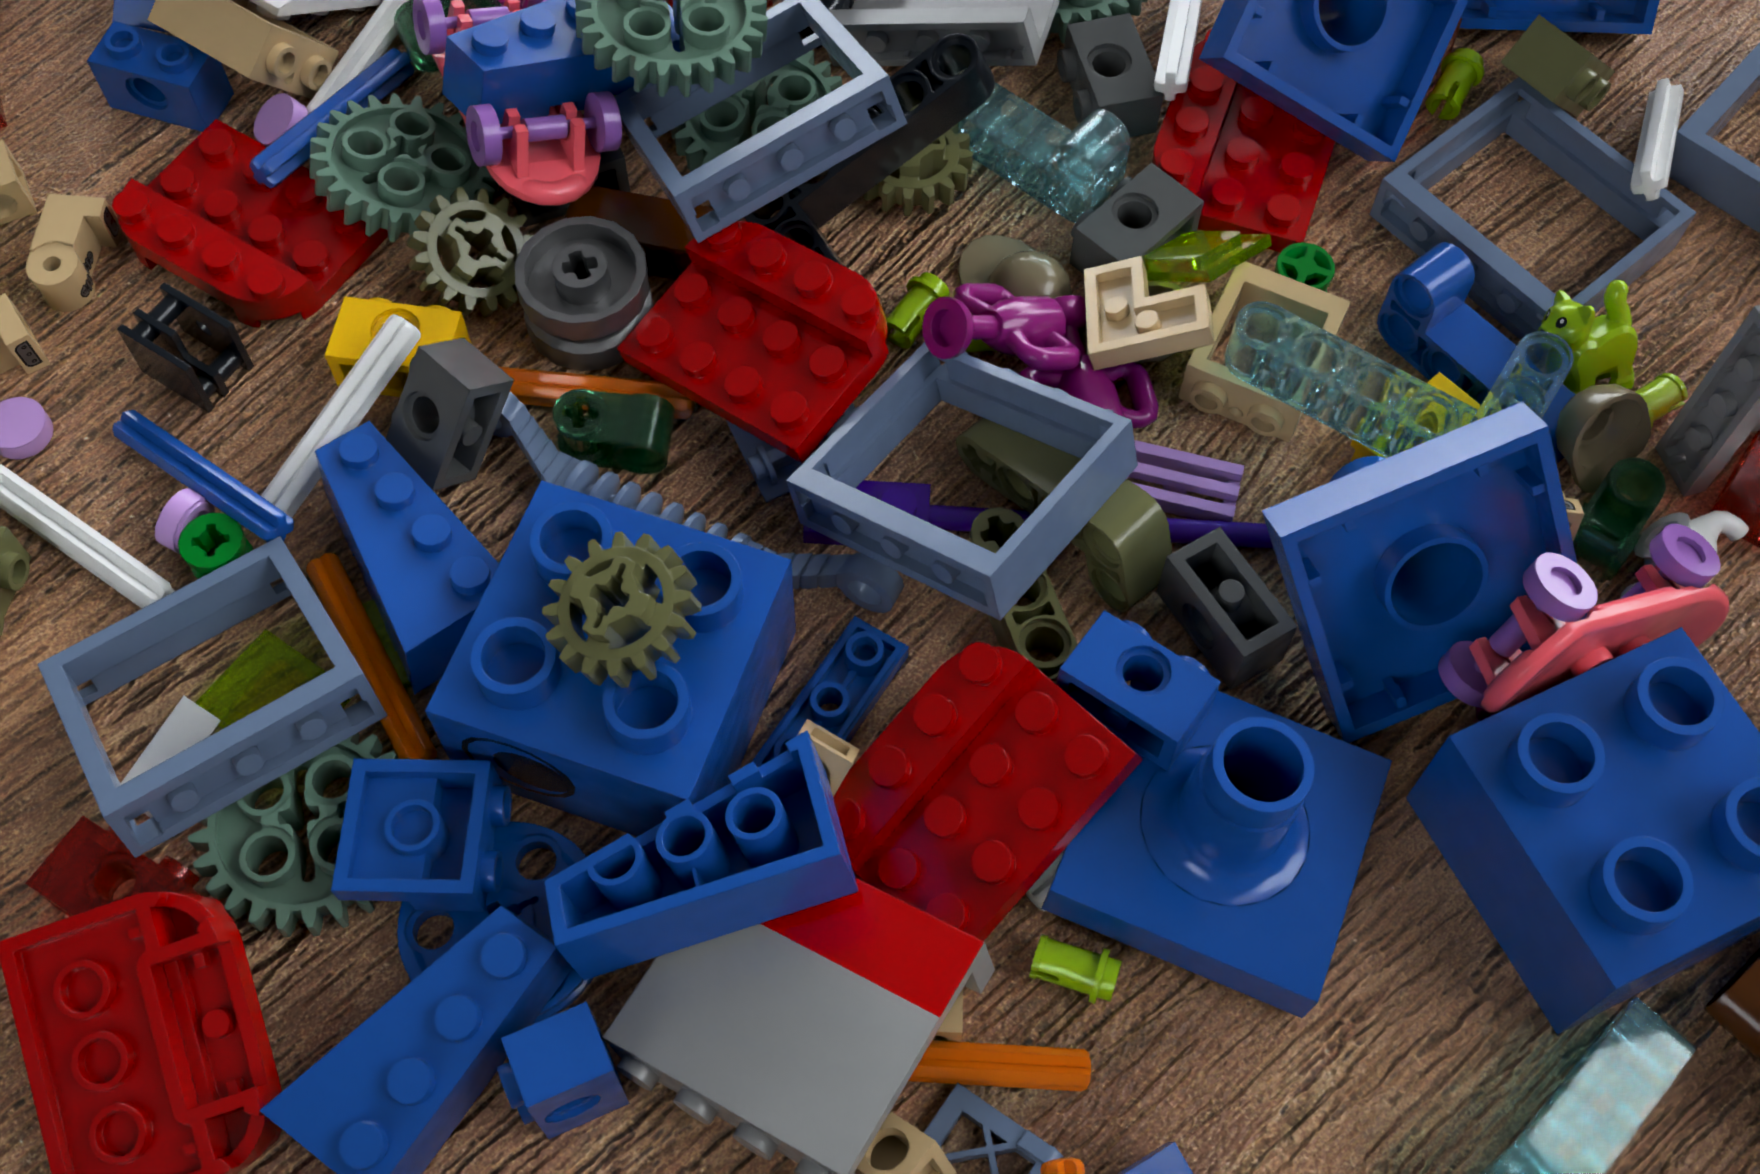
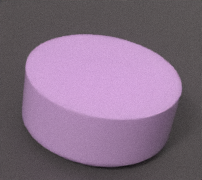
[254,93,308,146]
[0,397,53,460]
[155,488,215,554]

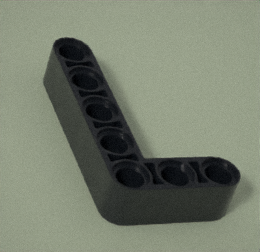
[744,33,995,267]

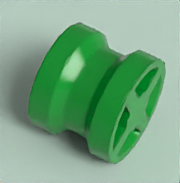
[1275,242,1335,292]
[178,512,254,579]

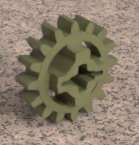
[863,105,973,216]
[407,187,533,318]
[542,531,701,688]

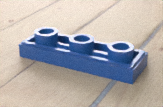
[752,616,909,767]

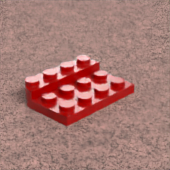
[1151,29,1335,253]
[112,119,388,328]
[617,221,889,463]
[833,642,1143,941]
[0,892,282,1174]

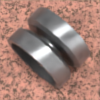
[515,216,653,371]

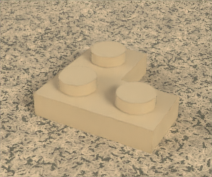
[1084,256,1215,371]

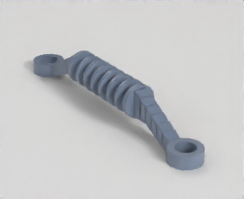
[493,392,904,613]

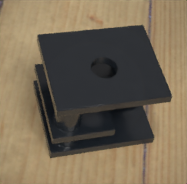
[117,282,254,413]

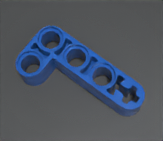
[1377,242,1575,464]

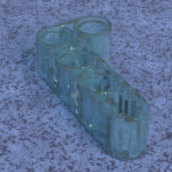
[918,68,1130,223]
[1479,997,1696,1174]

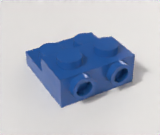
[331,758,512,912]

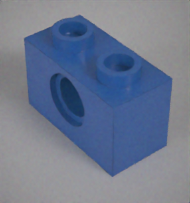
[87,21,234,132]
[1056,610,1221,772]
[497,1001,630,1139]

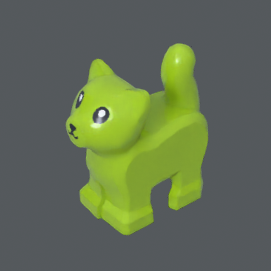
[1537,280,1638,395]

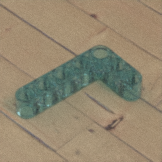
[1224,301,1574,458]

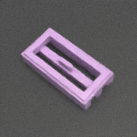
[1126,440,1244,521]

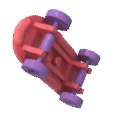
[413,0,622,206]
[1438,524,1730,714]

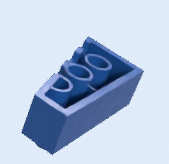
[442,0,680,124]
[315,421,499,694]
[544,730,859,981]
[259,906,572,1174]

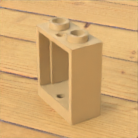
[147,0,339,99]
[1178,259,1351,442]

